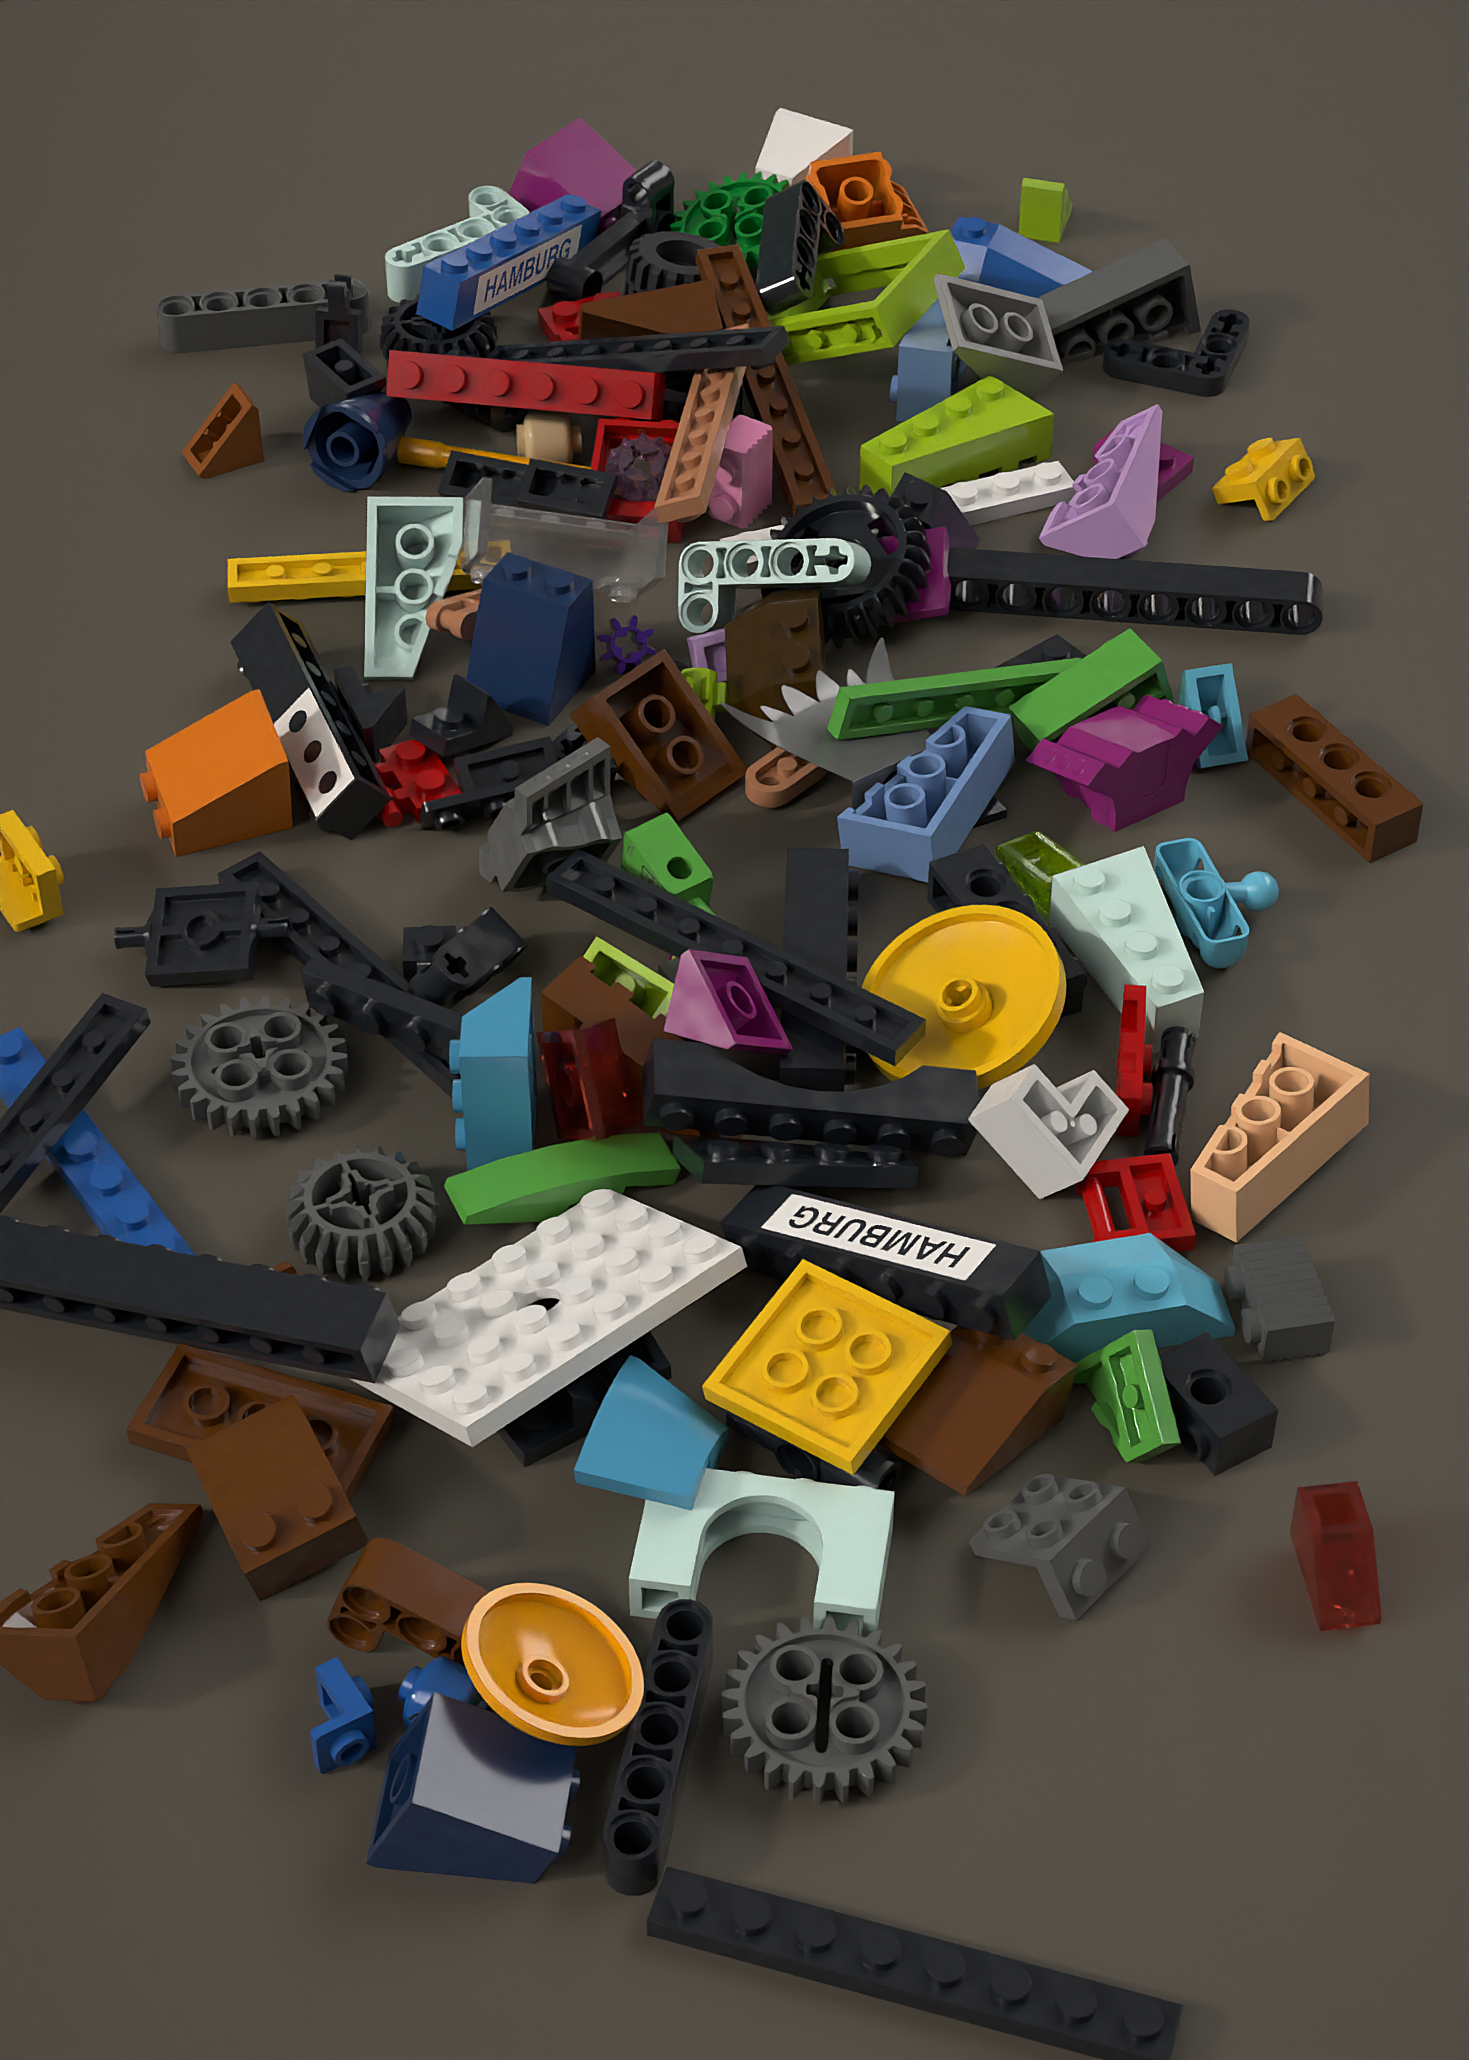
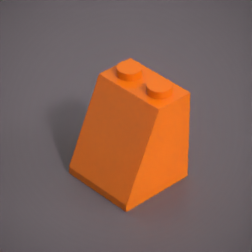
[140,689,293,857]

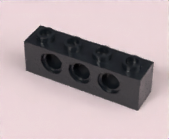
[927,844,1088,1018]

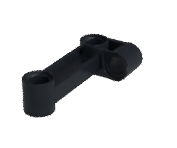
[546,160,676,301]

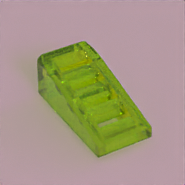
[995,830,1084,916]

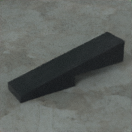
[438,450,619,521]

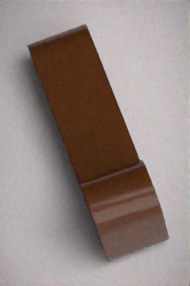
[327,1537,490,1666]

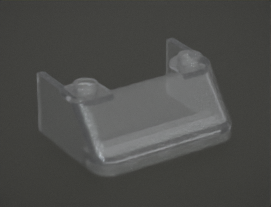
[460,477,669,603]

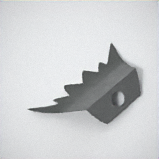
[721,637,931,810]

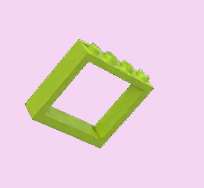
[766,229,966,365]

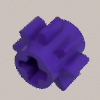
[596,615,657,674]

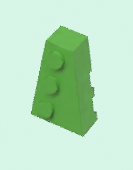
[1008,628,1175,752]

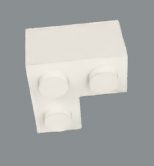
[968,1064,1129,1199]

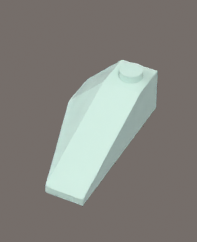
[364,497,463,680]

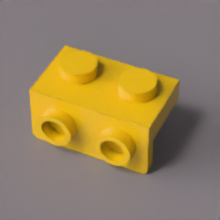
[1211,438,1315,522]
[0,810,64,932]

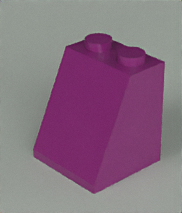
[508,118,637,237]

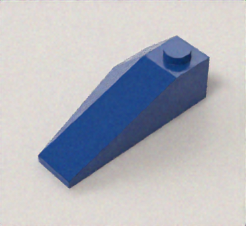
[950,217,1093,298]

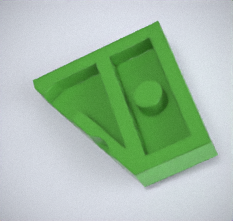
[1073,1330,1181,1463]

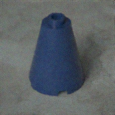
[302,390,412,492]

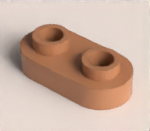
[745,747,828,808]

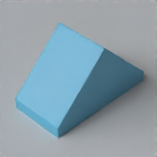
[1178,663,1248,769]

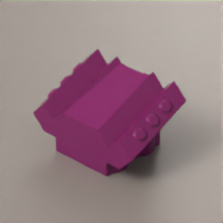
[1025,694,1223,832]

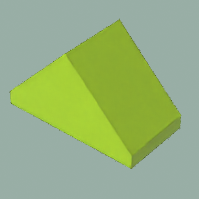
[1019,177,1073,243]

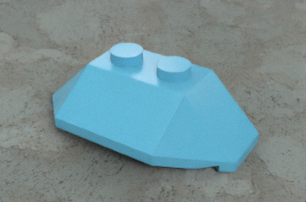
[1022,1233,1235,1362]

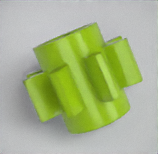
[681,667,728,721]

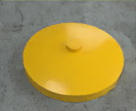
[861,905,1067,1090]

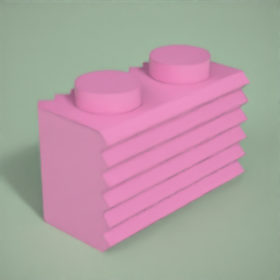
[707,414,773,529]

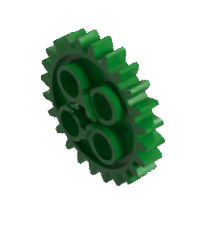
[670,171,790,274]

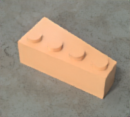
[1190,1032,1370,1243]

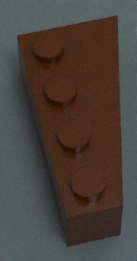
[541,955,744,1139]

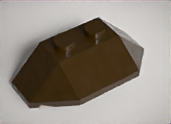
[725,586,827,750]

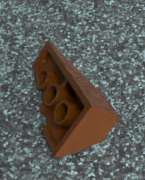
[0,1503,204,1704]

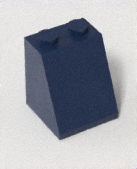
[466,552,596,726]
[366,1692,580,1884]

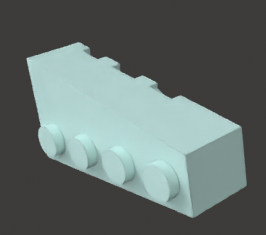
[1049,846,1204,1054]

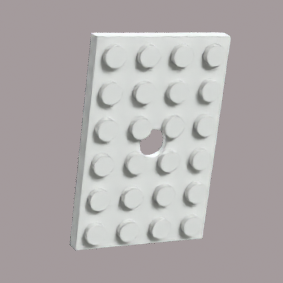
[349,1189,747,1447]

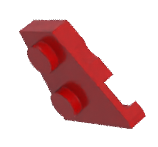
[1116,984,1152,1137]

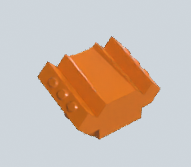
[805,151,930,253]

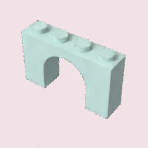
[629,1468,895,1638]

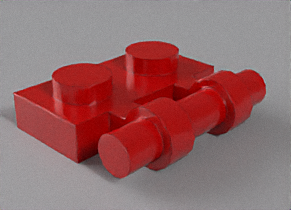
[373,739,462,828]

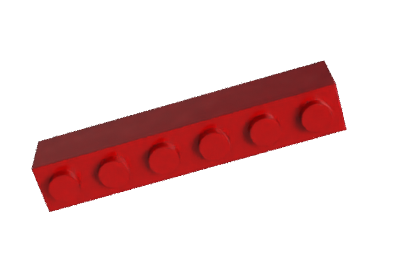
[386,350,667,420]

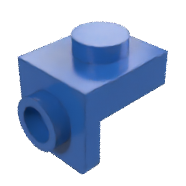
[310,1657,377,1774]

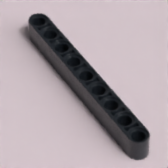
[947,547,1323,635]

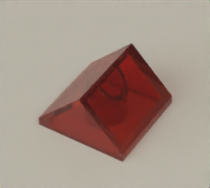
[536,1017,638,1141]

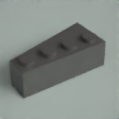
[1038,238,1201,365]

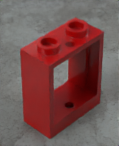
[585,417,683,543]

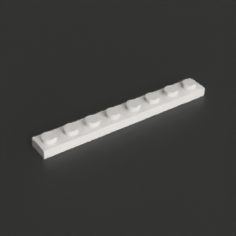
[720,461,1077,576]

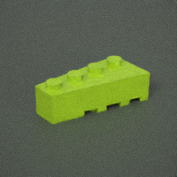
[859,375,1054,497]

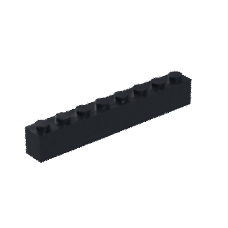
[0,1215,401,1383]

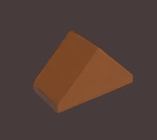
[181,382,264,479]

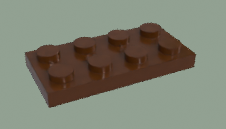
[126,1343,395,1502]

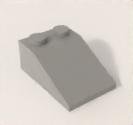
[933,273,1063,400]

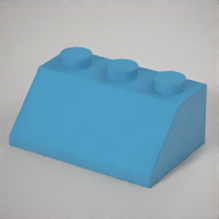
[449,977,538,1171]

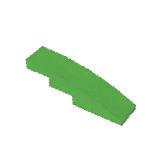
[444,1132,681,1224]

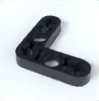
[1102,309,1250,397]

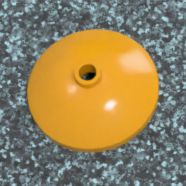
[461,1583,644,1746]

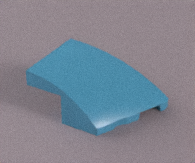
[574,1355,729,1510]

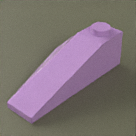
[1039,404,1162,559]

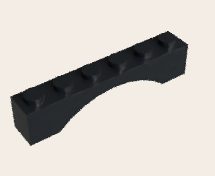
[642,1038,979,1156]

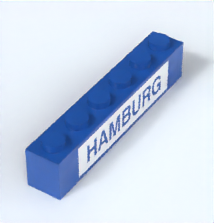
[416,195,602,330]

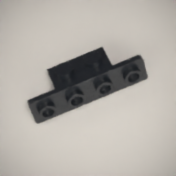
[419,736,618,831]

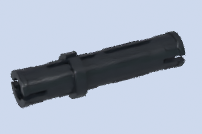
[1143,1026,1196,1167]

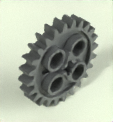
[171,995,349,1138]
[721,1615,928,1804]

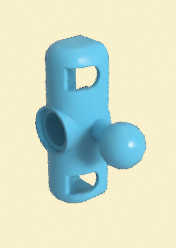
[1154,838,1279,969]

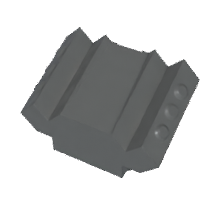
[479,737,622,893]

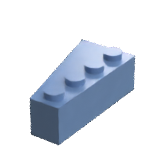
[890,298,967,421]
[837,706,1015,882]

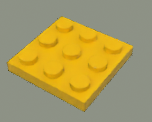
[702,1259,952,1475]

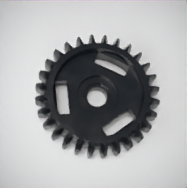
[757,484,932,649]

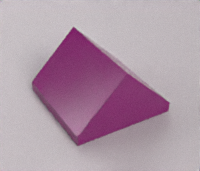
[663,949,793,1055]

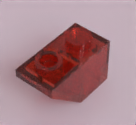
[1290,1481,1382,1631]

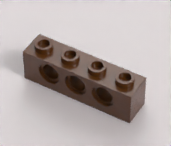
[1245,694,1423,863]

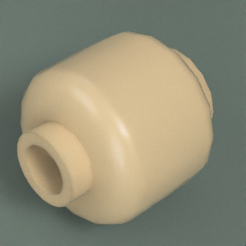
[516,411,582,464]

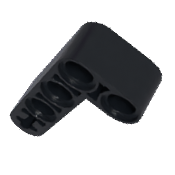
[756,180,845,316]

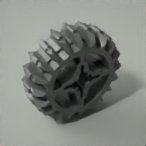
[285,1145,439,1282]

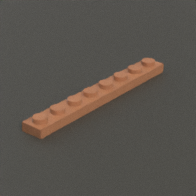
[654,323,750,524]

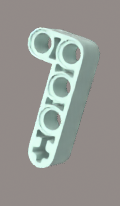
[385,186,529,303]
[678,538,871,634]

